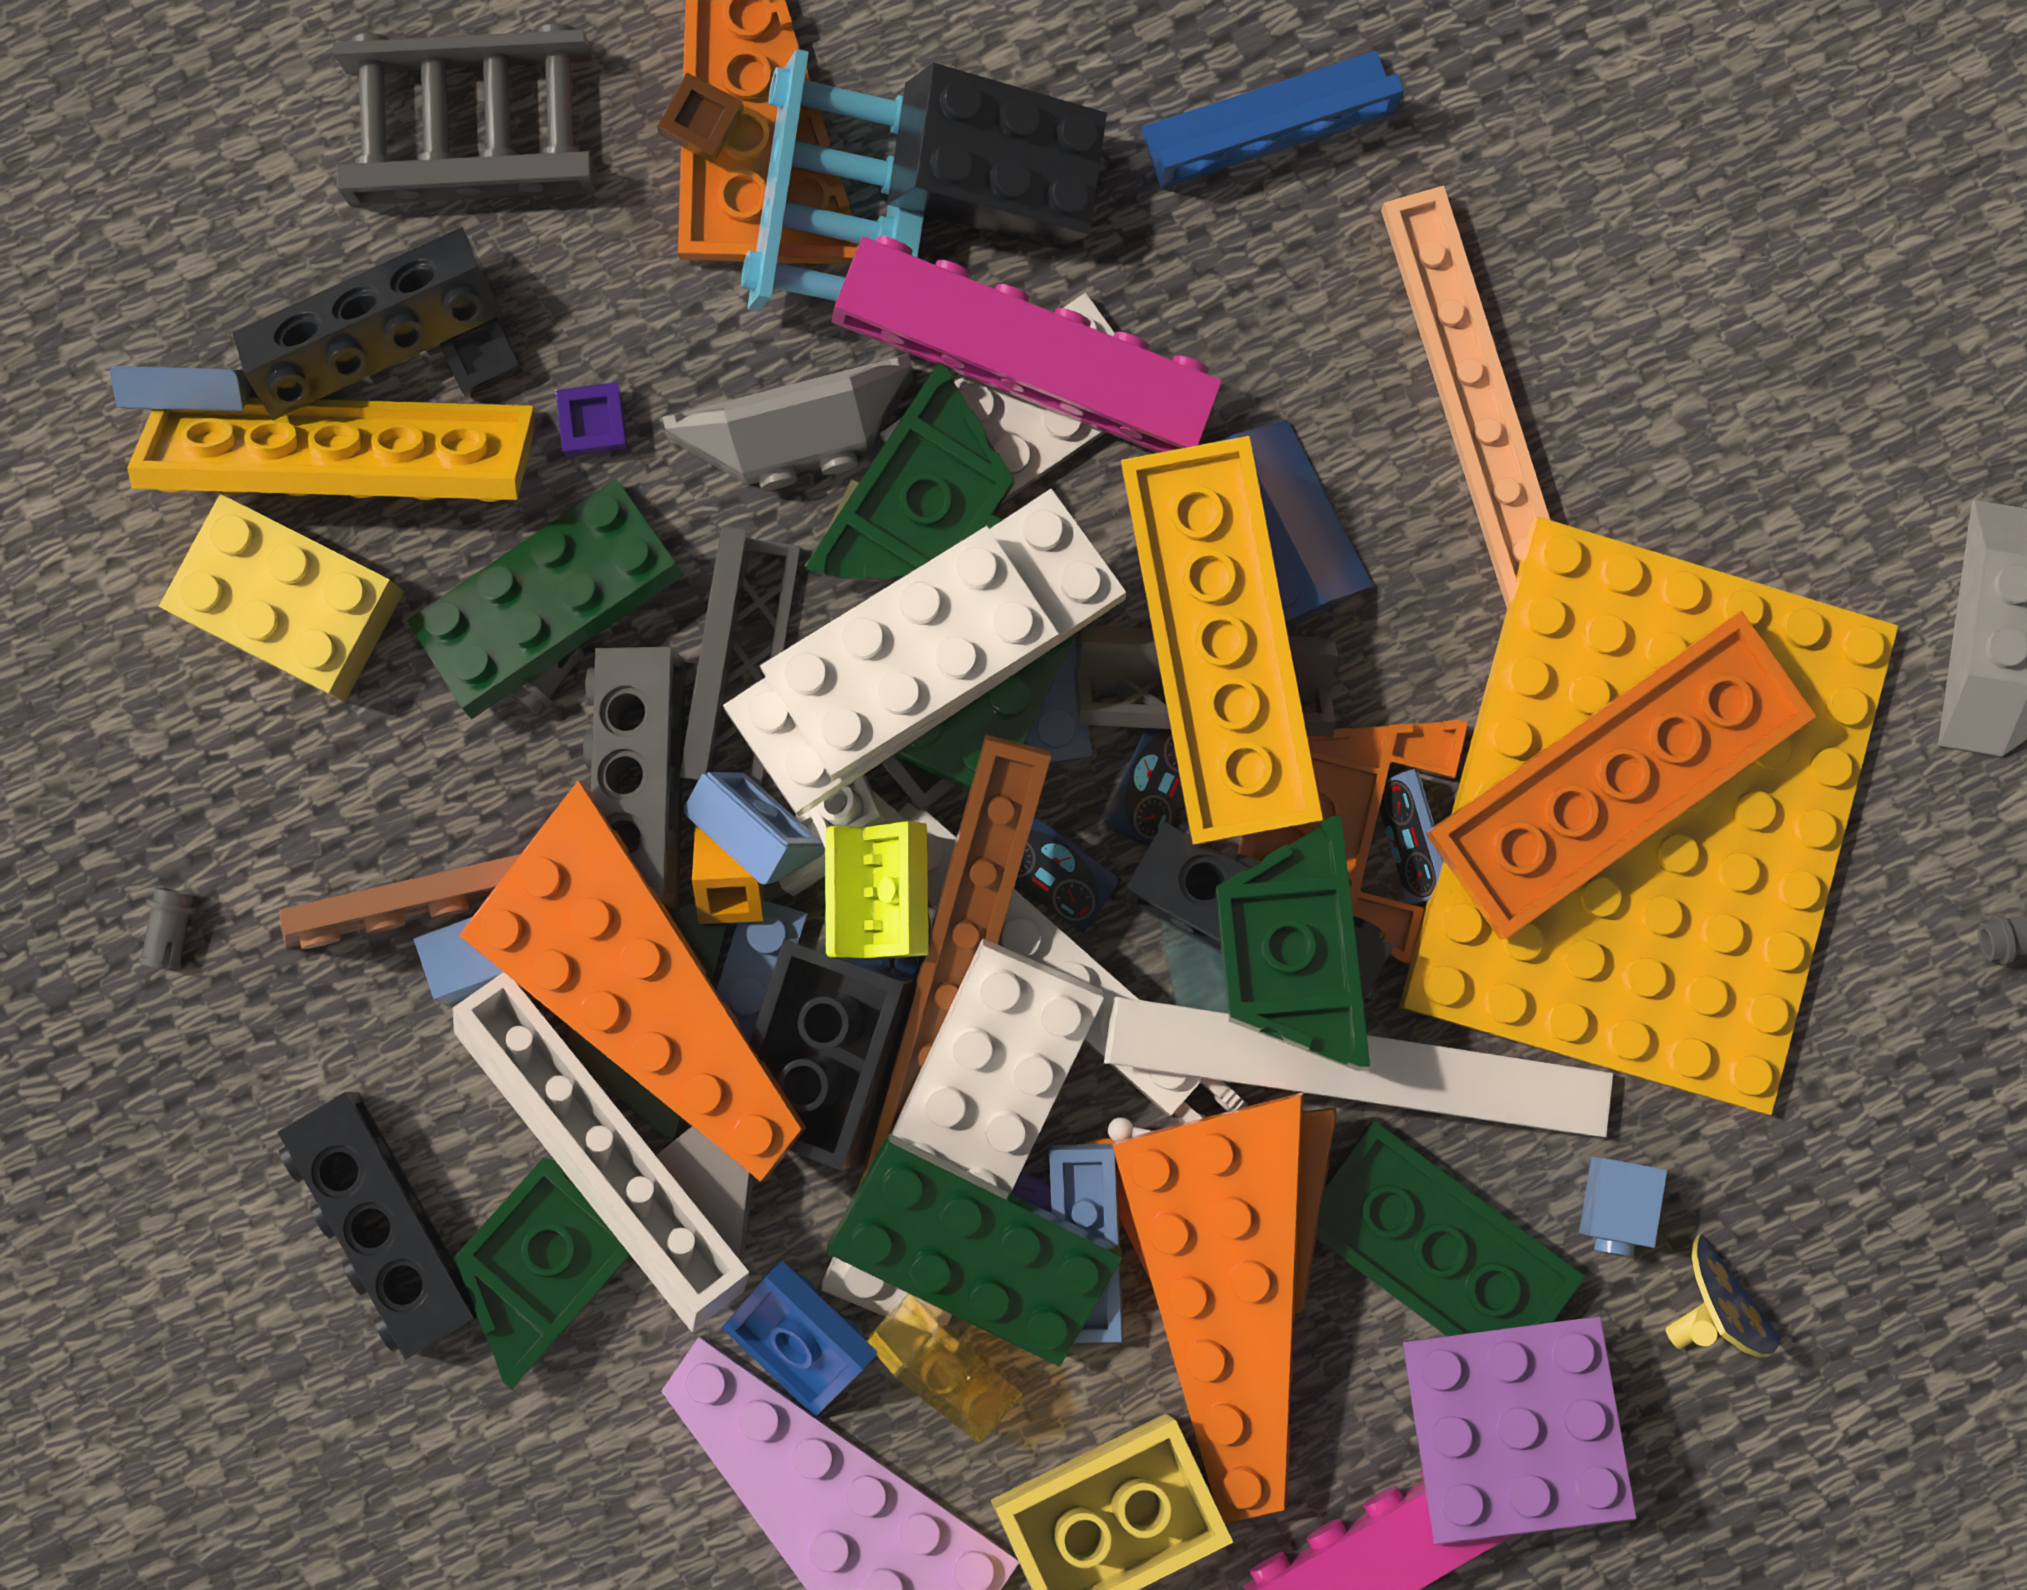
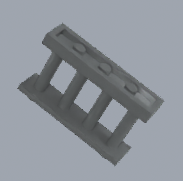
[333,23,597,206]

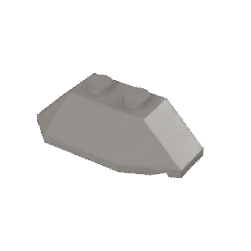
[662,353,914,490]
[1938,500,2027,757]

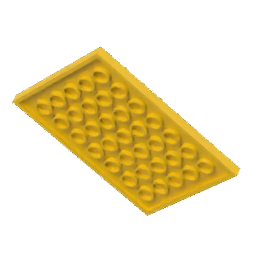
[1398,517,1898,1115]

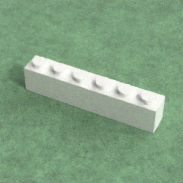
[453,972,749,1332]

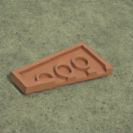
[279,854,521,949]

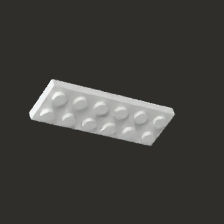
[723,489,1126,817]
[822,938,1104,1339]

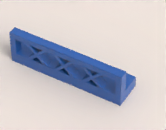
[1141,51,1404,189]

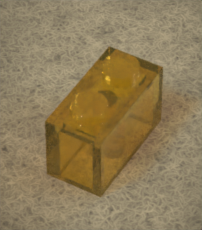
[866,1293,1023,1444]

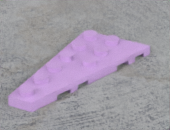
[661,1335,1019,1590]

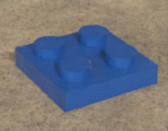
[722,1261,878,1417]

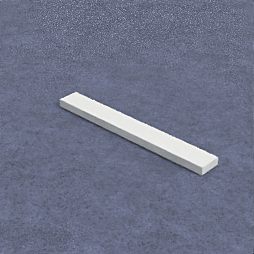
[1104,997,1613,1137]

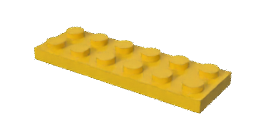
[127,397,535,502]
[1121,436,1323,845]

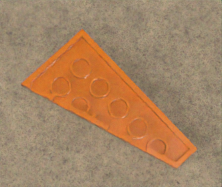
[678,0,859,265]
[459,780,806,1182]
[1112,1092,1304,1524]

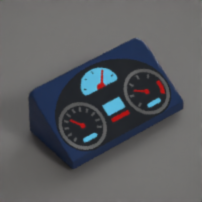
[1102,728,1184,847]
[1015,816,1122,933]

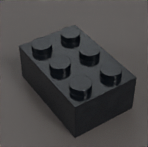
[887,62,1107,249]
[749,938,917,1170]

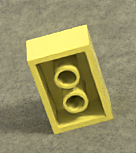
[159,494,404,703]
[990,1413,1233,1590]

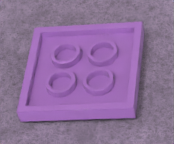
[1403,1316,1636,1545]

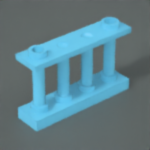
[741,49,924,312]

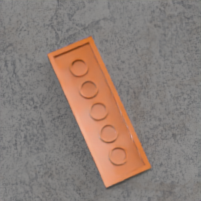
[1425,611,1817,940]

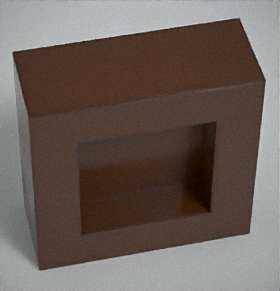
[657,73,744,163]

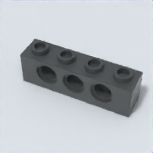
[583,647,686,911]

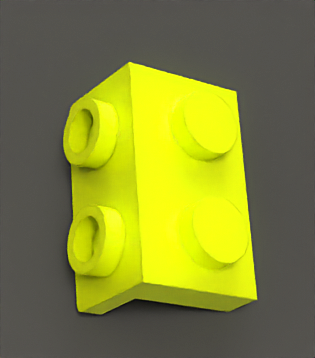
[825,821,929,960]

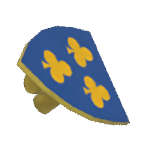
[1665,1233,1781,1357]

